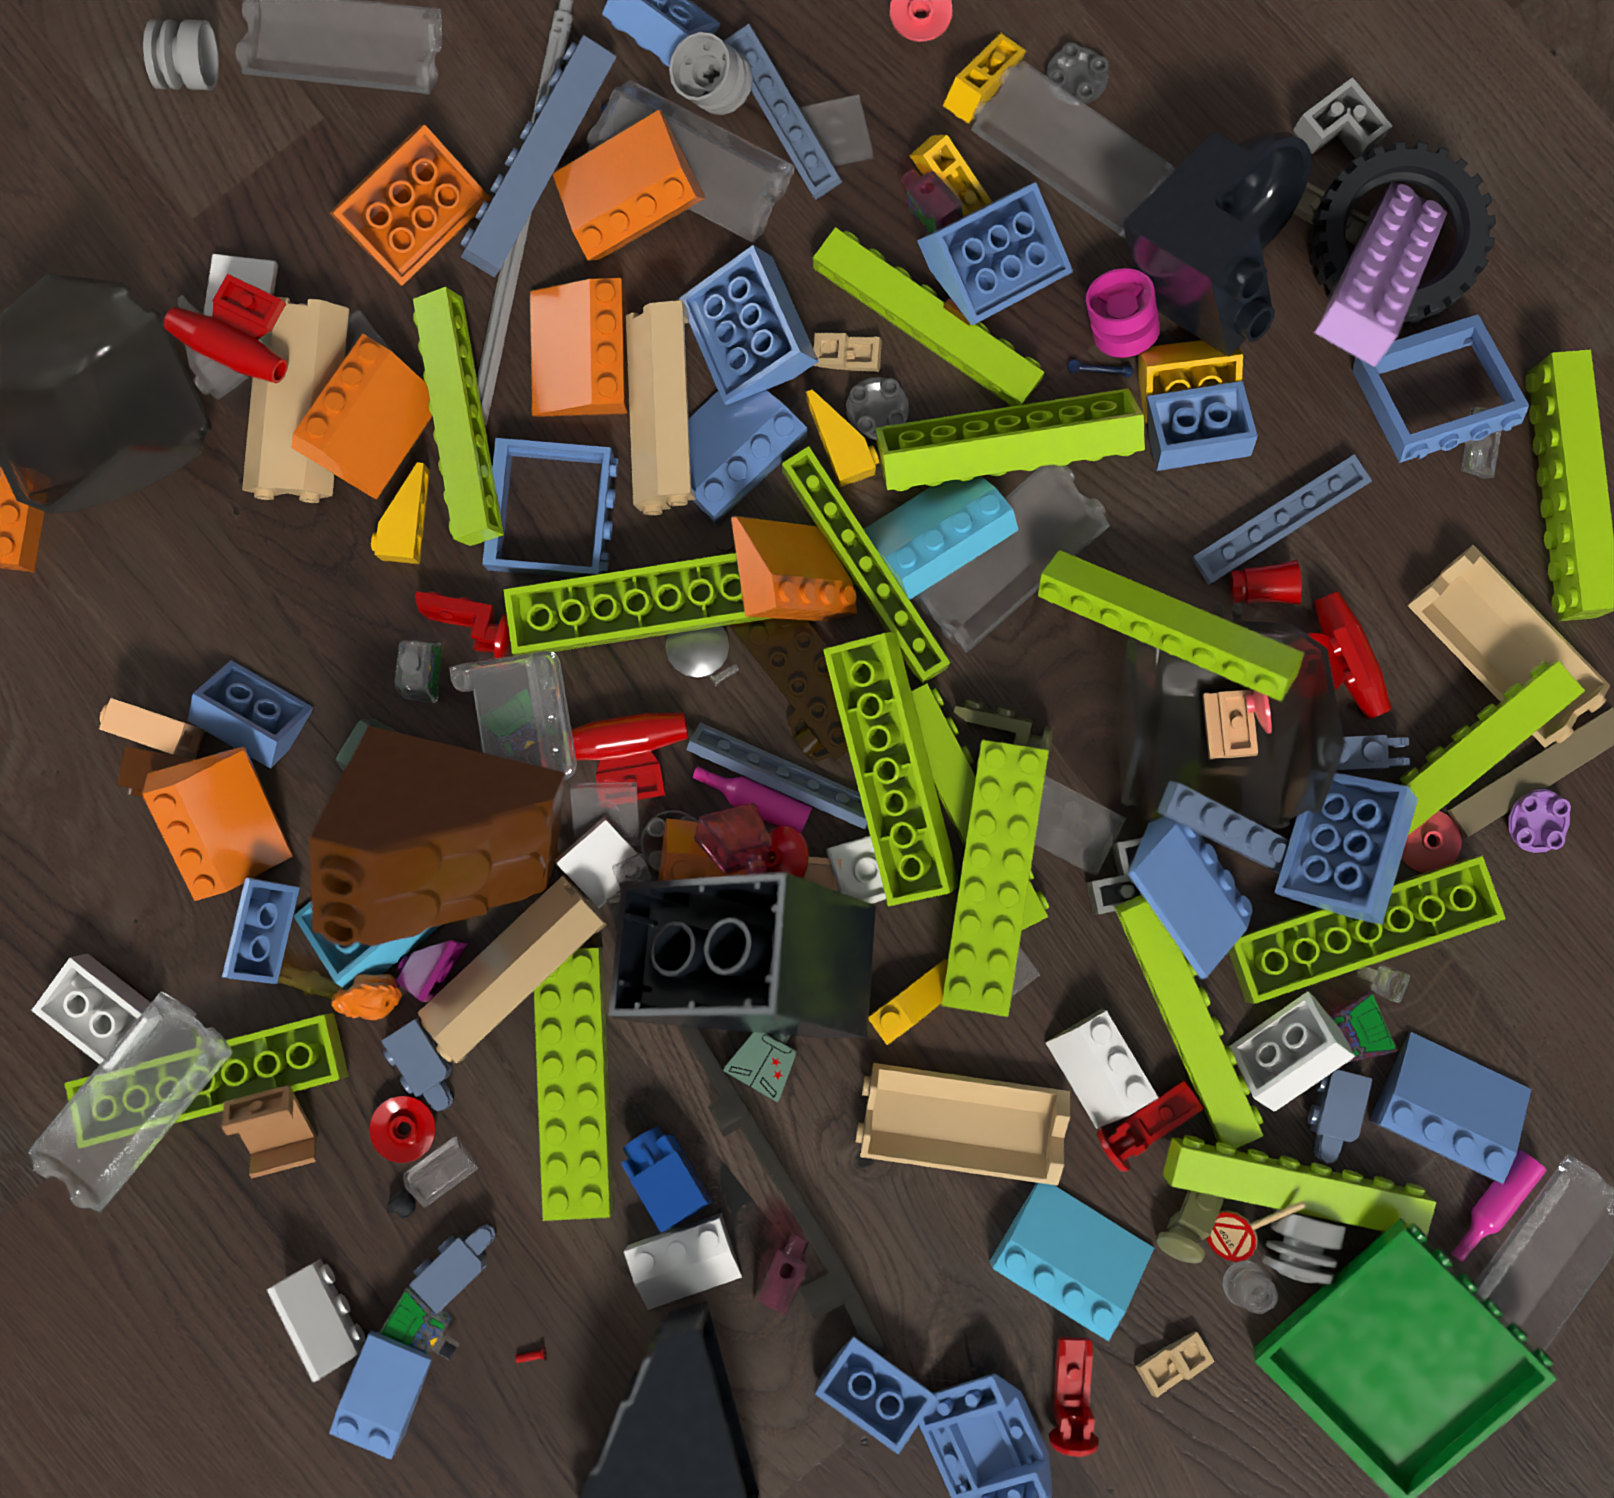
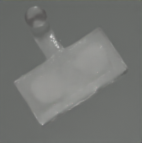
[1461,407,1502,479]

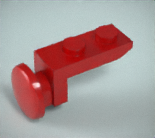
[415,591,511,662]
[1097,1080,1204,1172]
[1048,1337,1099,1457]

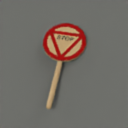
[1207,1201,1306,1262]

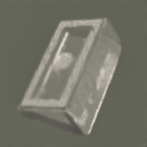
[403,1137,478,1208]

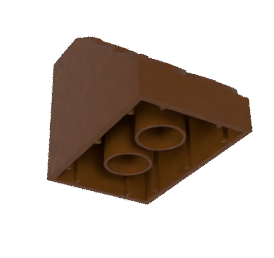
[309,726,565,946]

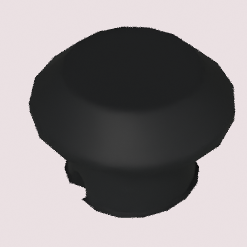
[387,1189,416,1219]

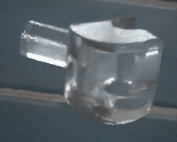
[1357,966,1411,1003]

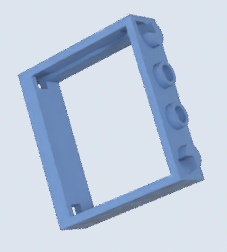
[1352,314,1529,463]
[482,438,619,578]

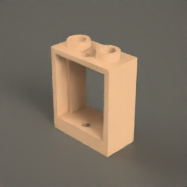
[99,698,205,759]

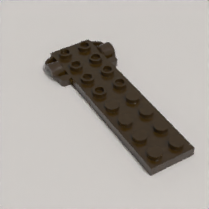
[678,520,849,762]

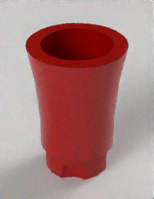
[1230,559,1302,605]

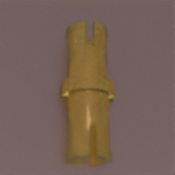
[278,963,345,1000]

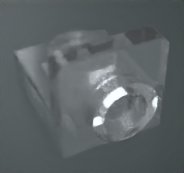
[612,853,655,889]

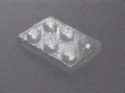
[1035,776,1126,876]

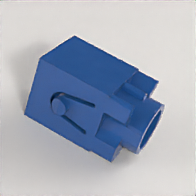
[621,1126,714,1233]

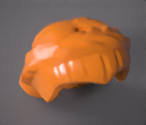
[332,974,402,1021]

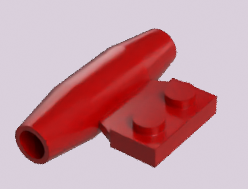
[164,273,288,384]
[1314,591,1392,719]
[555,713,689,806]

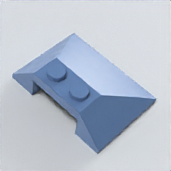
[919,1374,1052,1498]

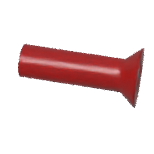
[515,1346,547,1363]

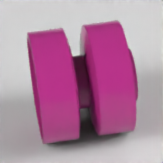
[1086,268,1160,357]

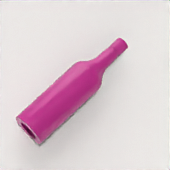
[692,766,813,833]
[1451,1149,1547,1263]

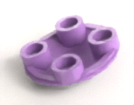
[1508,789,1571,853]

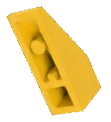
[943,33,1026,123]
[909,135,992,217]
[806,390,879,488]
[371,462,430,564]
[869,959,948,1045]

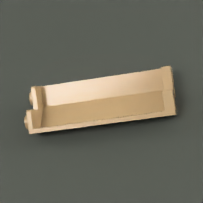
[242,297,349,503]
[626,300,696,515]
[1408,545,1611,748]
[418,876,608,1063]
[856,1063,1070,1185]

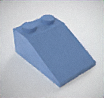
[329,1331,433,1459]

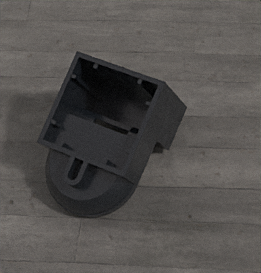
[1122,131,1311,357]

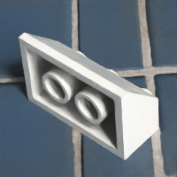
[31,953,163,1071]
[1229,991,1356,1112]
[1045,1009,1158,1129]
[624,1213,742,1310]
[267,1259,365,1382]

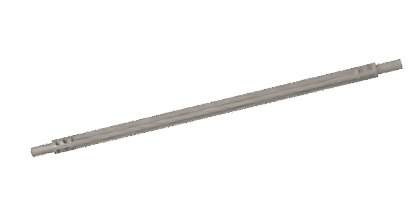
[477,0,573,429]

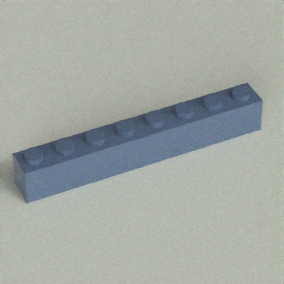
[461,35,617,277]

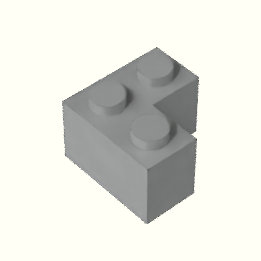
[1293,77,1393,158]
[1086,838,1142,915]

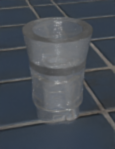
[1223,1261,1277,1314]

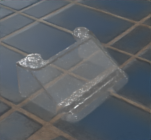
[449,651,577,780]

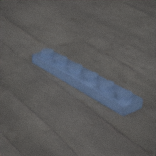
[724,24,842,199]
[1191,454,1372,585]
[686,722,867,829]
[1157,781,1290,874]

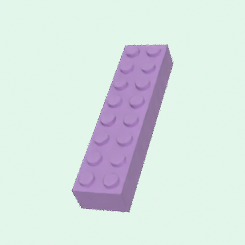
[1315,182,1448,367]

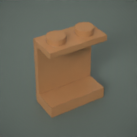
[222,1085,317,1179]

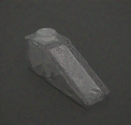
[177,295,249,400]

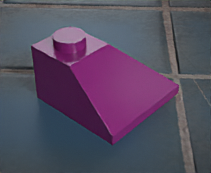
[396,940,469,1002]

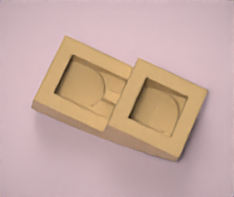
[814,333,882,372]
[1135,1332,1215,1397]

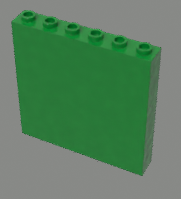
[1254,1218,1557,1498]

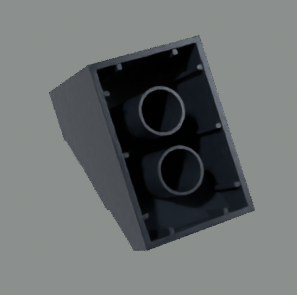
[609,873,876,1038]
[581,1301,761,1498]

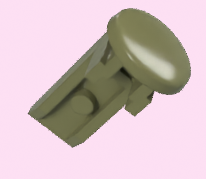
[954,699,1053,762]
[1156,1190,1224,1263]

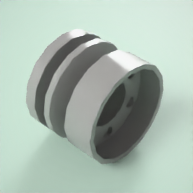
[143,19,219,90]
[669,32,753,115]
[1262,1208,1346,1284]

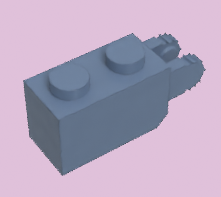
[1311,735,1411,773]
[382,1018,455,1112]
[1308,1069,1372,1164]
[410,1223,497,1314]

